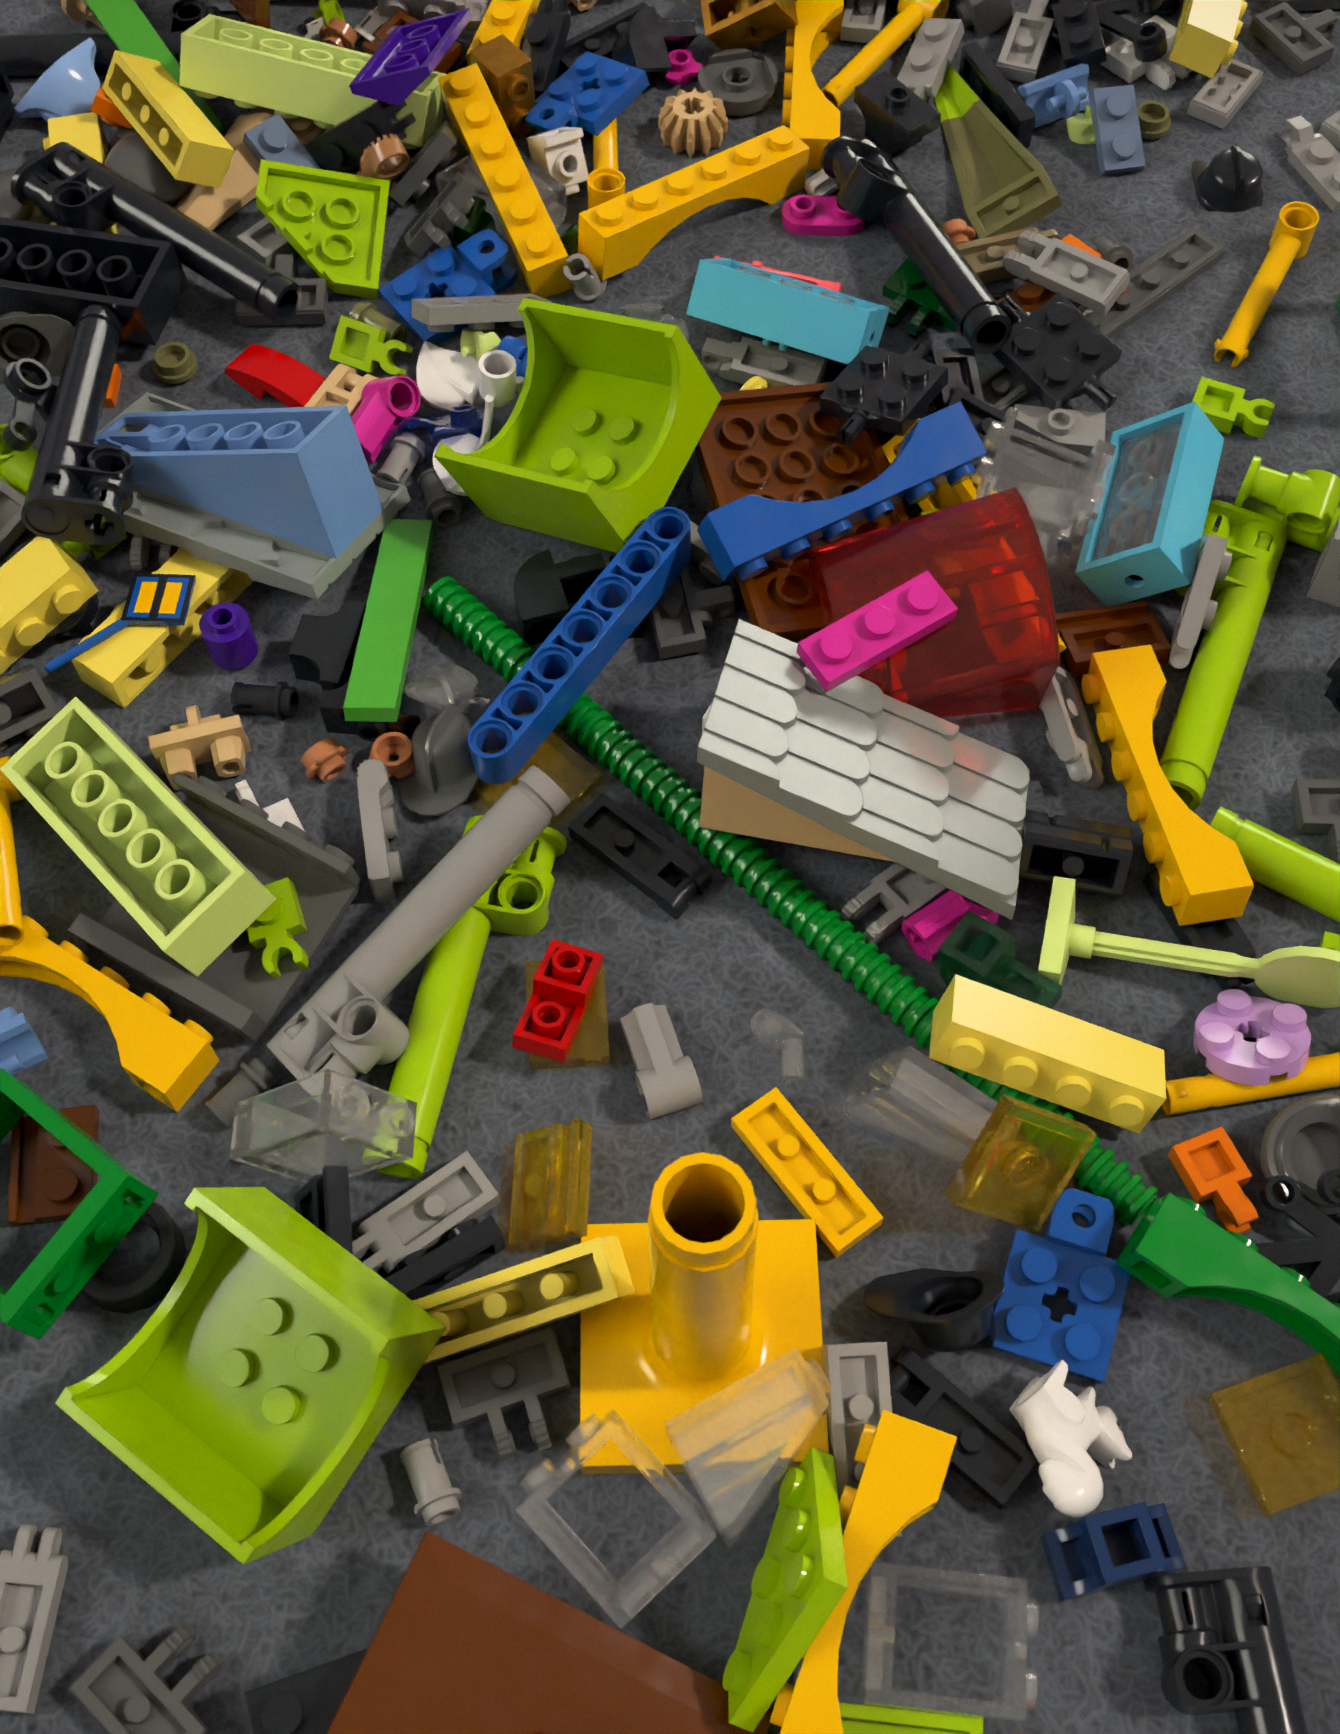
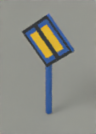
[44,573,196,673]

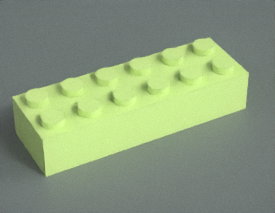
[179,14,447,149]
[0,696,276,977]

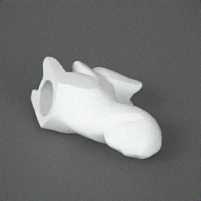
[1009,1360,1132,1517]

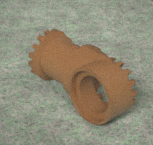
[357,134,410,192]

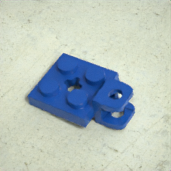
[526,51,650,145]
[378,229,517,345]
[990,1188,1130,1384]

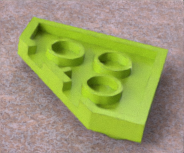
[256,159,390,299]
[723,1446,848,1733]

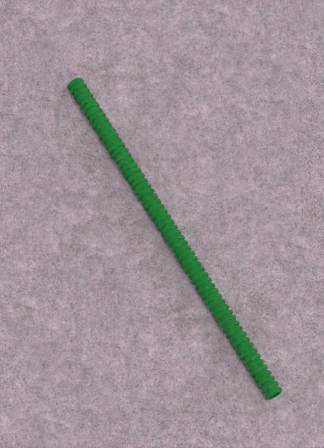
[423,576,1158,1228]

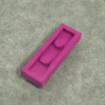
[796,570,958,692]

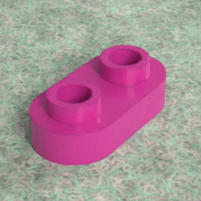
[781,195,865,236]

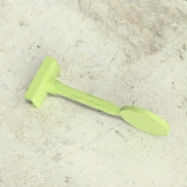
[1035,876,1340,1009]

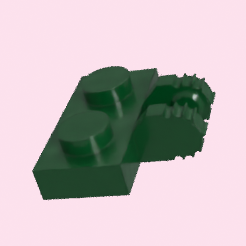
[882,259,958,340]

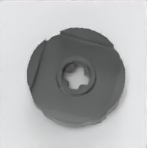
[698,48,778,116]

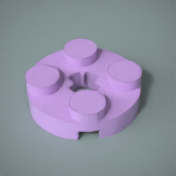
[1193,989,1311,1086]

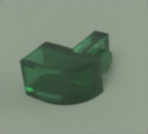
[938,911,1062,1009]

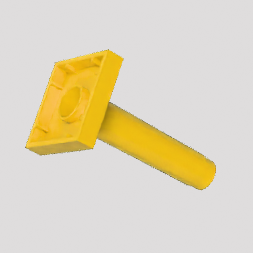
[580,1152,829,1475]

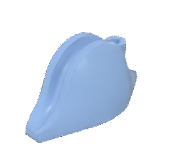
[14,37,100,123]

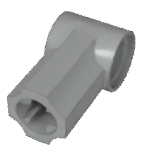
[620,1003,703,1120]

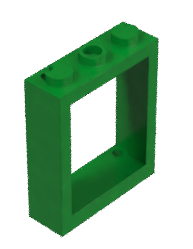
[0,1068,159,1340]

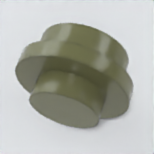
[1137,101,1171,139]
[152,342,198,384]

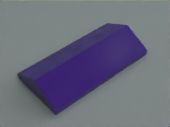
[349,8,472,106]

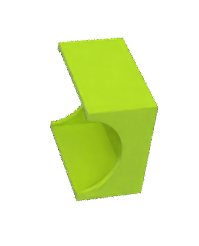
[434,298,722,553]
[55,1187,447,1565]

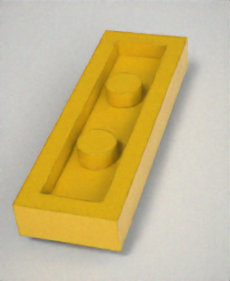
[731,1087,884,1258]

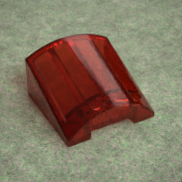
[808,487,1060,718]

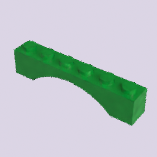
[1116,1192,1340,1378]

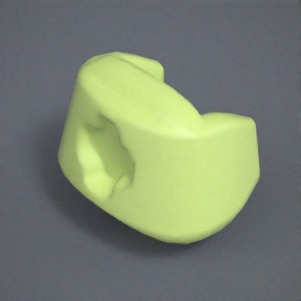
[1066,104,1095,144]
[460,327,501,363]

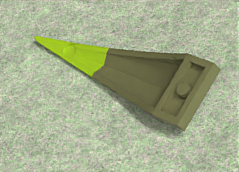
[914,27,1063,239]

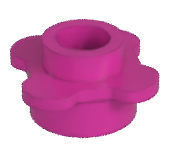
[664,49,703,85]

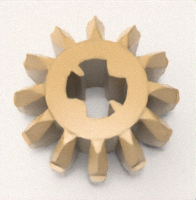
[658,87,728,159]

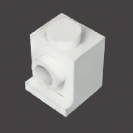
[527,127,588,197]

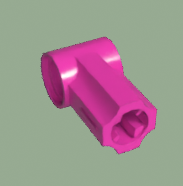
[351,375,421,463]
[901,890,999,963]

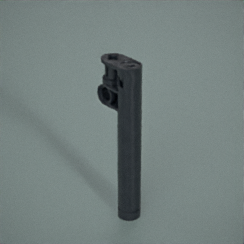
[0,0,249,78]
[821,136,1012,355]
[11,142,303,324]
[21,305,133,545]
[1144,1566,1308,1734]

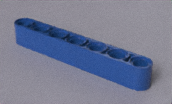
[468,507,691,784]

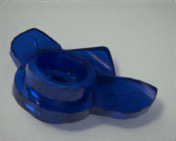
[397,405,484,442]

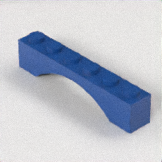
[697,401,988,582]

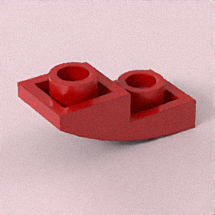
[224,343,326,408]
[512,939,603,1063]

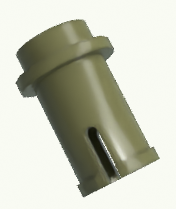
[349,302,407,343]

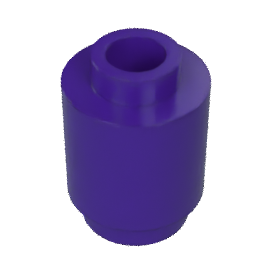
[199,603,259,670]

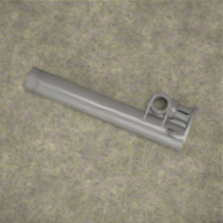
[266,765,571,1112]

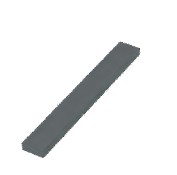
[980,227,1225,413]

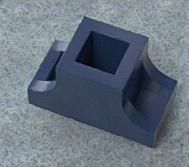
[1040,1501,1187,1602]

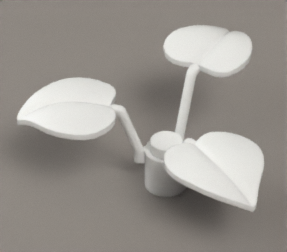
[416,341,524,496]

